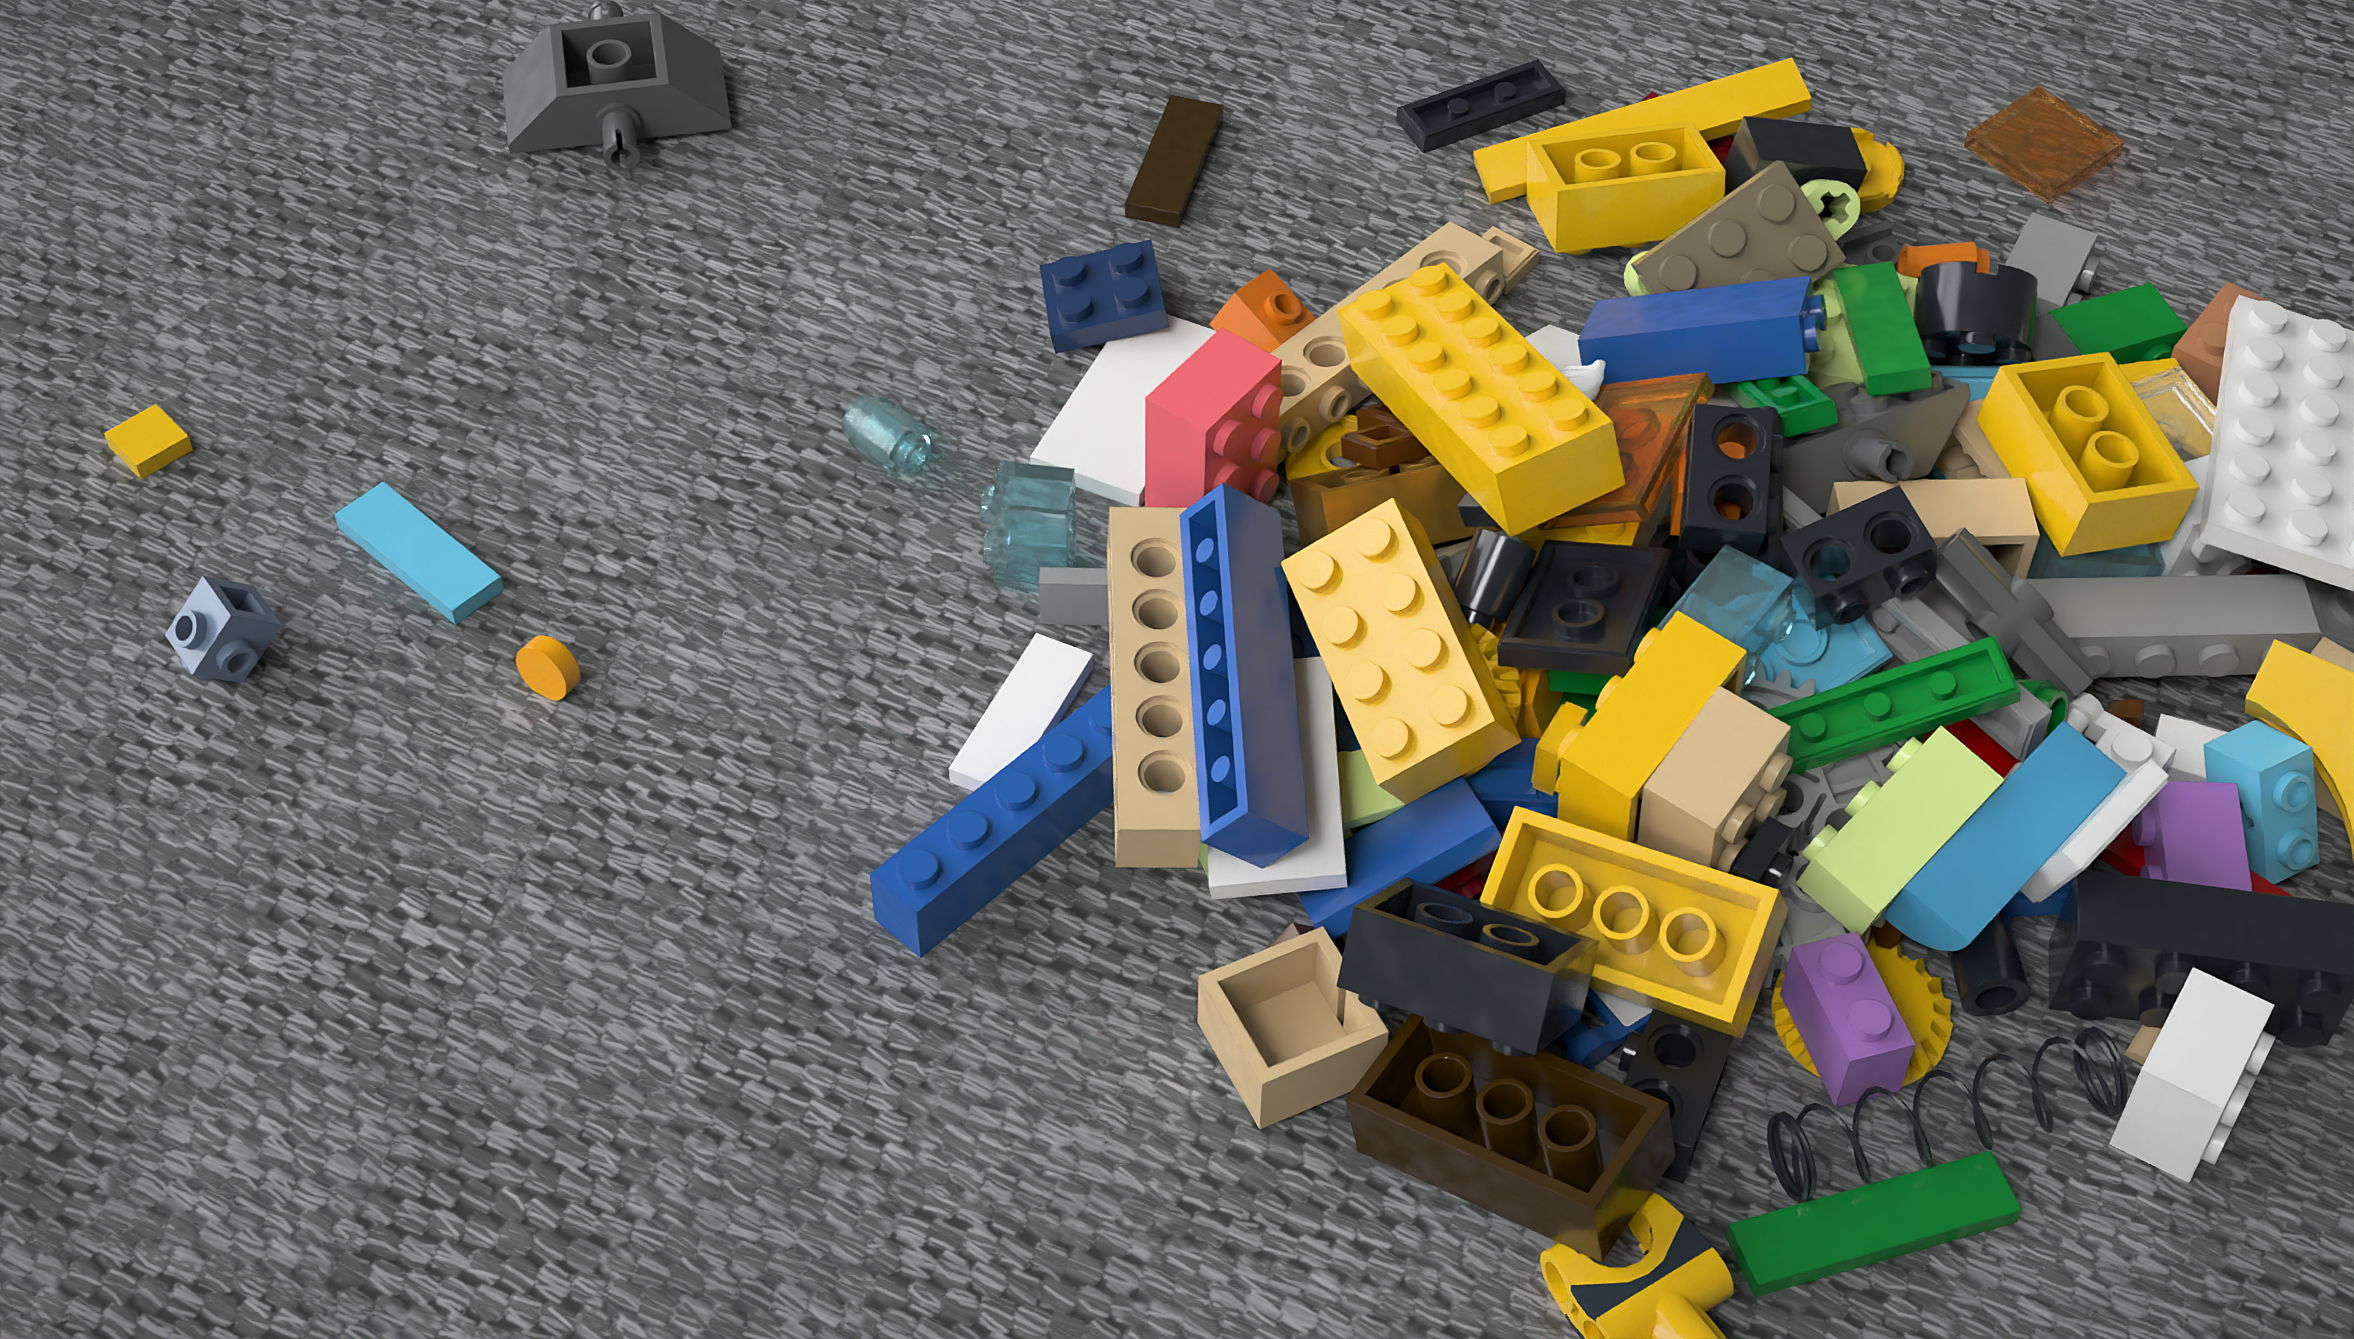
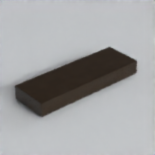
[1125,95,1224,228]

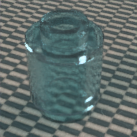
[842,394,931,478]

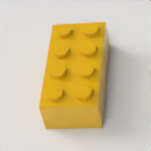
[1280,498,1522,805]
[1479,806,1789,1040]

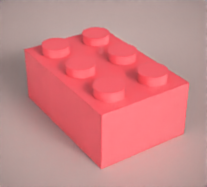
[1145,327,1284,509]

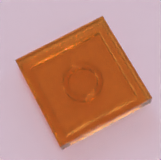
[1964,85,2125,204]

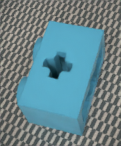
[2203,720,2320,884]

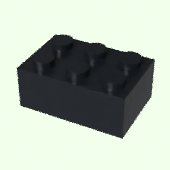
[1336,877,1600,1057]

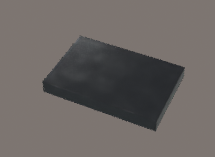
[1497,539,1672,677]

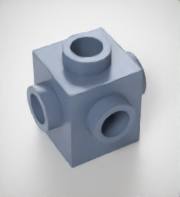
[165,576,282,683]

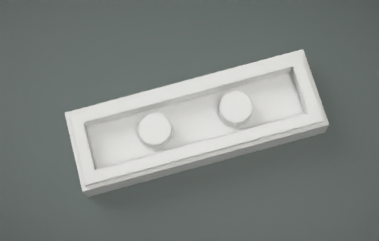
[949,633,1093,791]

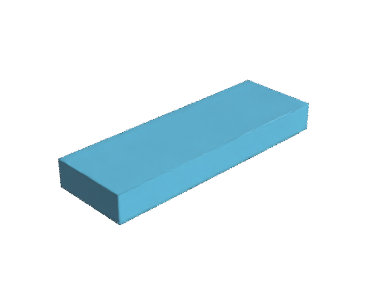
[335,482,504,625]

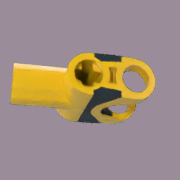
[1540,1192,1734,1339]

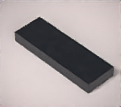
[1396,59,1566,154]

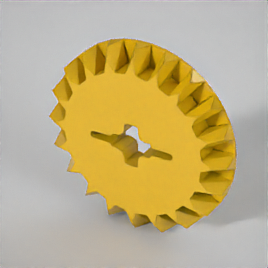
[1771,934,1954,1087]

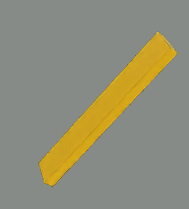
[1473,58,1812,205]

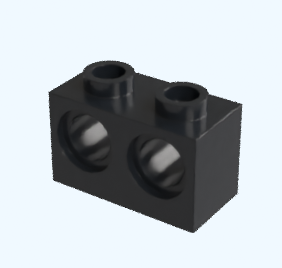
[1678,403,1783,556]
[1779,485,1937,632]
[1618,1009,1733,1184]

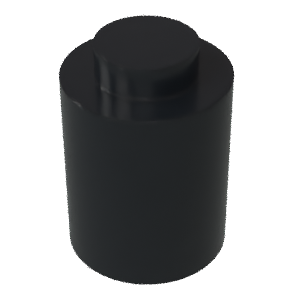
[1452,528,1537,632]
[1947,912,2030,1016]

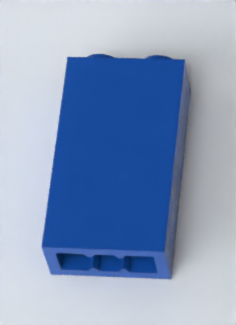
[1577,275,1827,397]

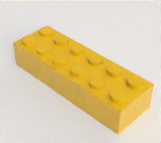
[1336,262,1626,537]

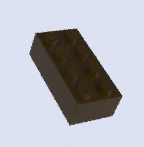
[1345,1013,1676,1262]

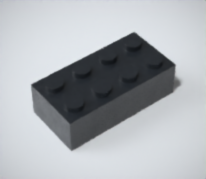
[2049,870,2354,1048]

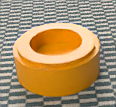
[516,635,581,701]

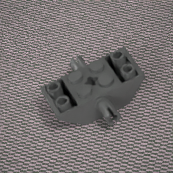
[502,0,731,171]
[1782,371,1971,514]

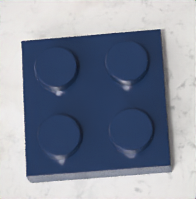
[1040,239,1169,354]

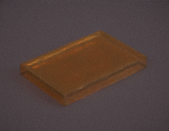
[1537,372,1715,530]

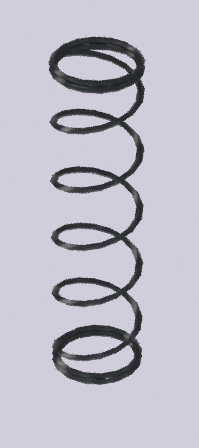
[1767,1026,2129,1203]

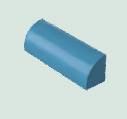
[1883,720,2128,951]

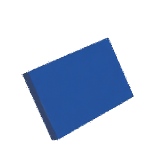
[1297,775,1502,941]

